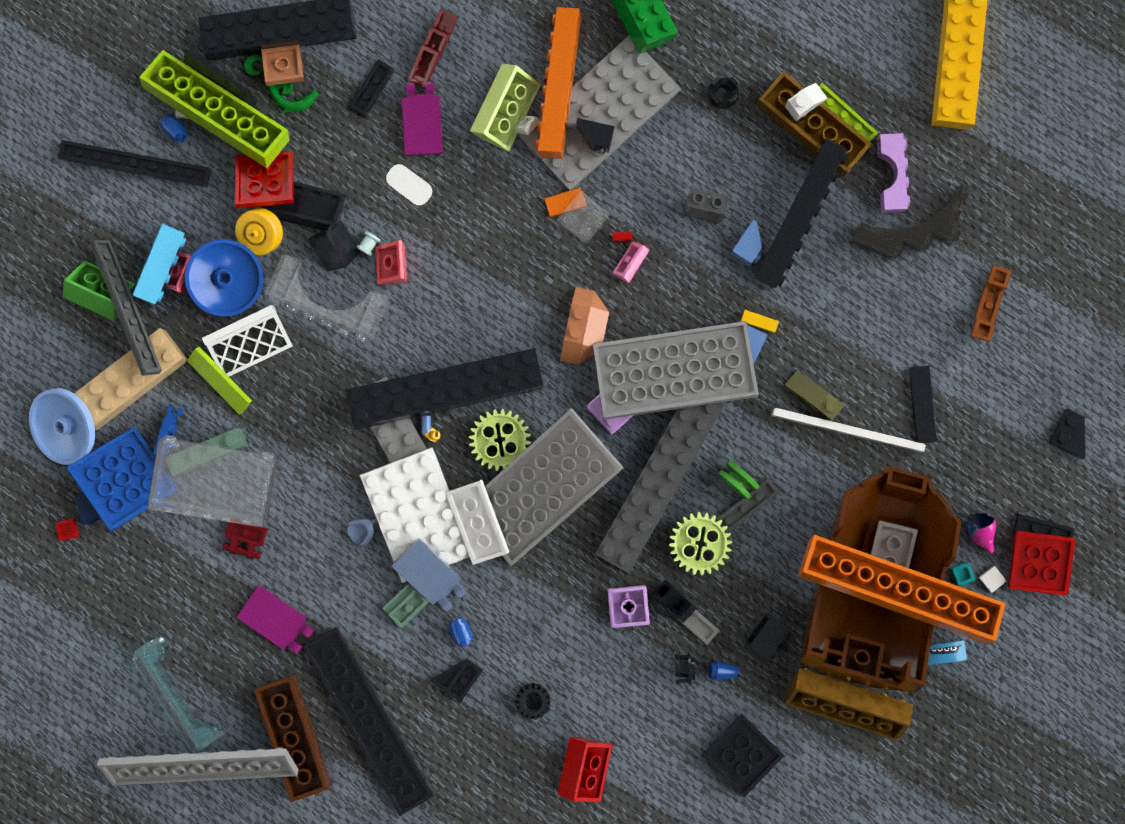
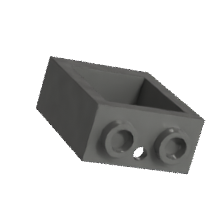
[683,187,729,223]

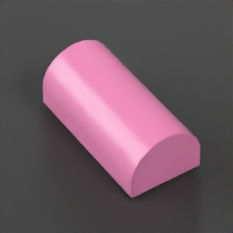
[613,242,649,283]

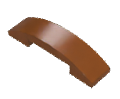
[971,265,1012,342]

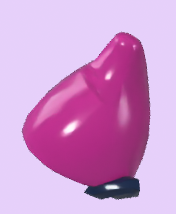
[964,513,996,554]

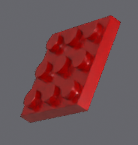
[235,151,294,209]
[1008,530,1076,596]

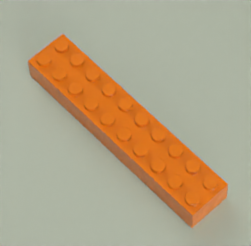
[798,535,1006,645]

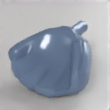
[346,518,378,547]

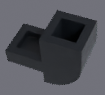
[653,580,697,623]

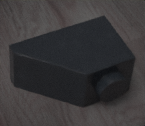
[576,118,615,154]

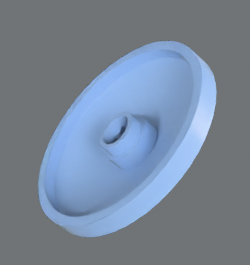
[29,388,95,465]

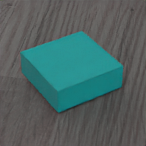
[949,562,976,586]

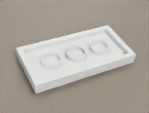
[446,480,509,565]

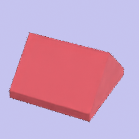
[375,240,407,285]
[163,251,191,296]

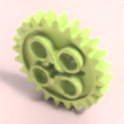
[469,409,531,471]
[669,512,732,575]

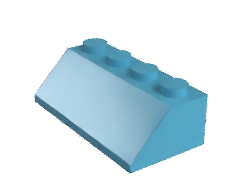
[132,224,186,304]

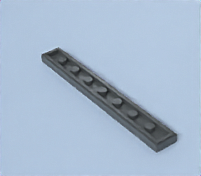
[90,240,162,376]

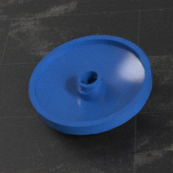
[184,239,263,316]

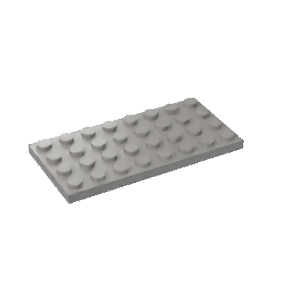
[519,36,681,191]
[593,321,759,420]
[485,409,624,566]

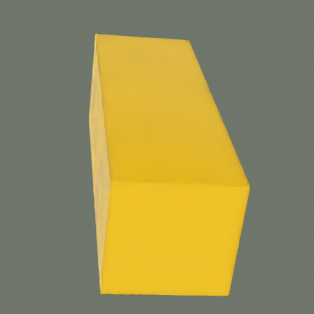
[740,310,779,334]

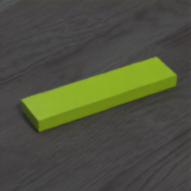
[819,83,878,142]
[187,347,252,415]

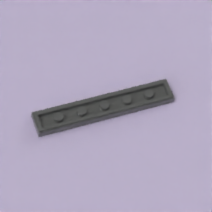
[684,478,780,559]

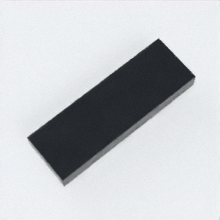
[349,60,395,118]
[1013,514,1075,537]

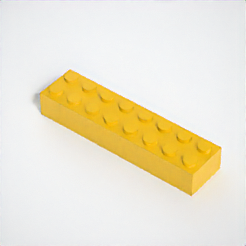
[931,0,988,130]

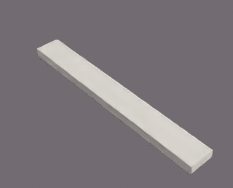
[771,408,926,452]

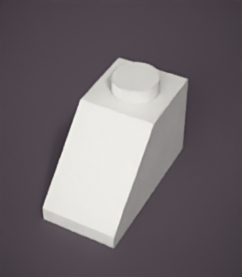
[785,83,827,121]

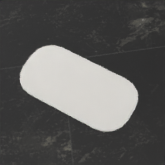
[386,164,432,205]

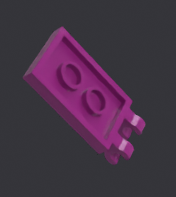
[402,82,443,156]
[237,585,315,653]

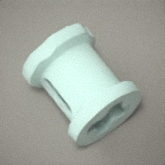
[356,231,380,256]

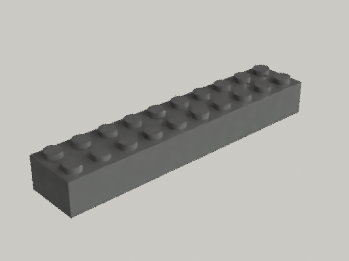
[595,402,724,573]

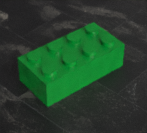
[611,0,678,54]

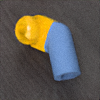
[421,416,440,442]

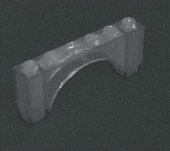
[264,253,390,343]

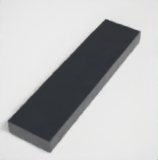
[909,366,937,443]

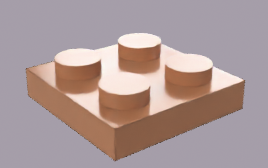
[261,45,304,86]

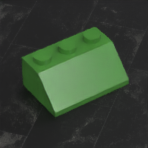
[62,261,136,321]

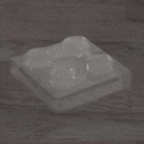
[557,190,610,244]

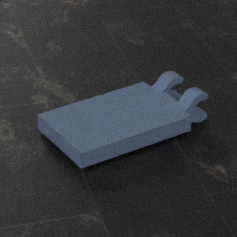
[391,538,466,611]

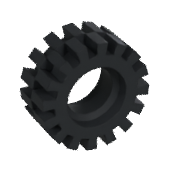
[515,683,550,720]

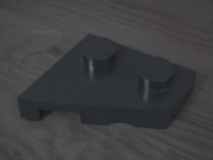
[1049,408,1085,459]
[431,658,483,702]

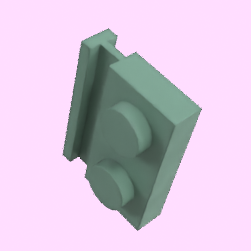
[382,583,429,629]

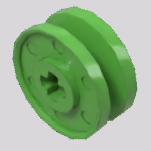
[718,460,760,500]

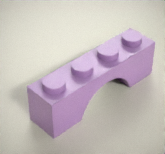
[877,133,910,213]

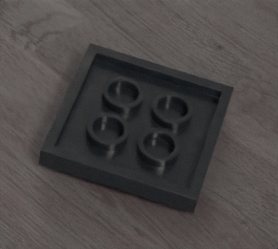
[701,713,785,797]

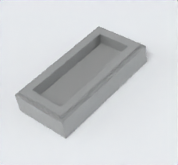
[678,610,720,645]

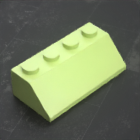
[470,64,541,151]

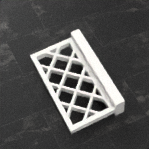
[202,305,293,377]

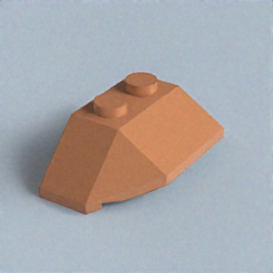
[560,287,609,365]

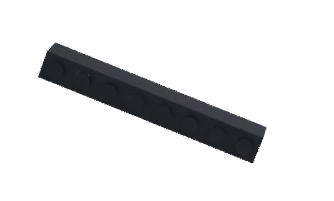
[755,138,848,289]

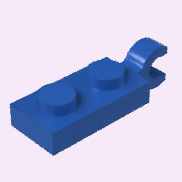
[153,405,184,457]

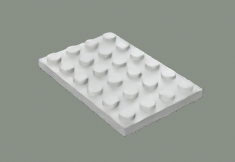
[360,447,470,583]

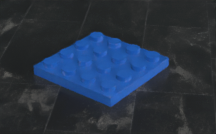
[66,427,178,533]

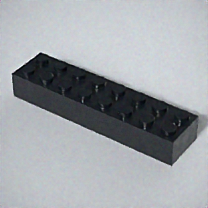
[198,0,357,61]

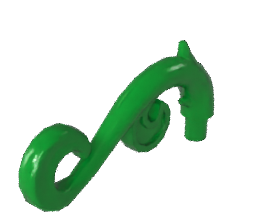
[244,54,319,114]

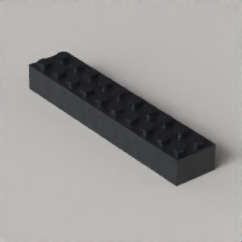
[345,348,544,430]

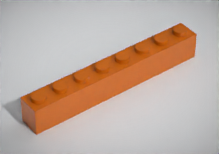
[536,7,581,159]

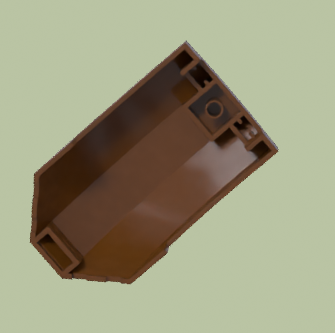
[800,467,961,693]

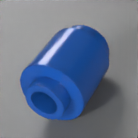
[160,114,188,143]
[449,617,474,648]

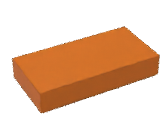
[545,188,586,218]

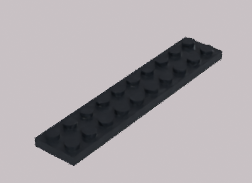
[303,626,434,816]

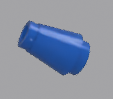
[708,661,738,681]

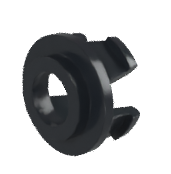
[708,76,739,109]
[675,653,695,685]

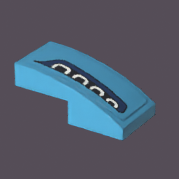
[928,640,967,665]

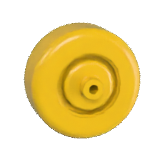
[235,208,283,256]

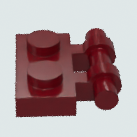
[222,518,269,560]

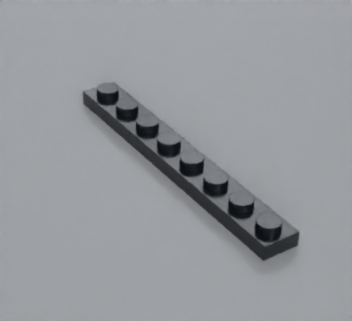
[58,140,212,188]

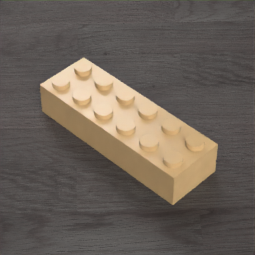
[74,328,188,430]

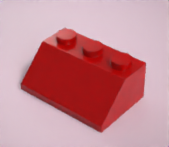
[557,737,613,802]

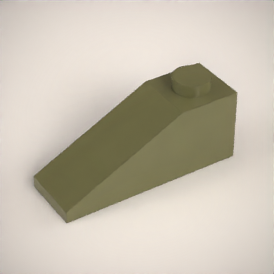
[785,371,844,421]

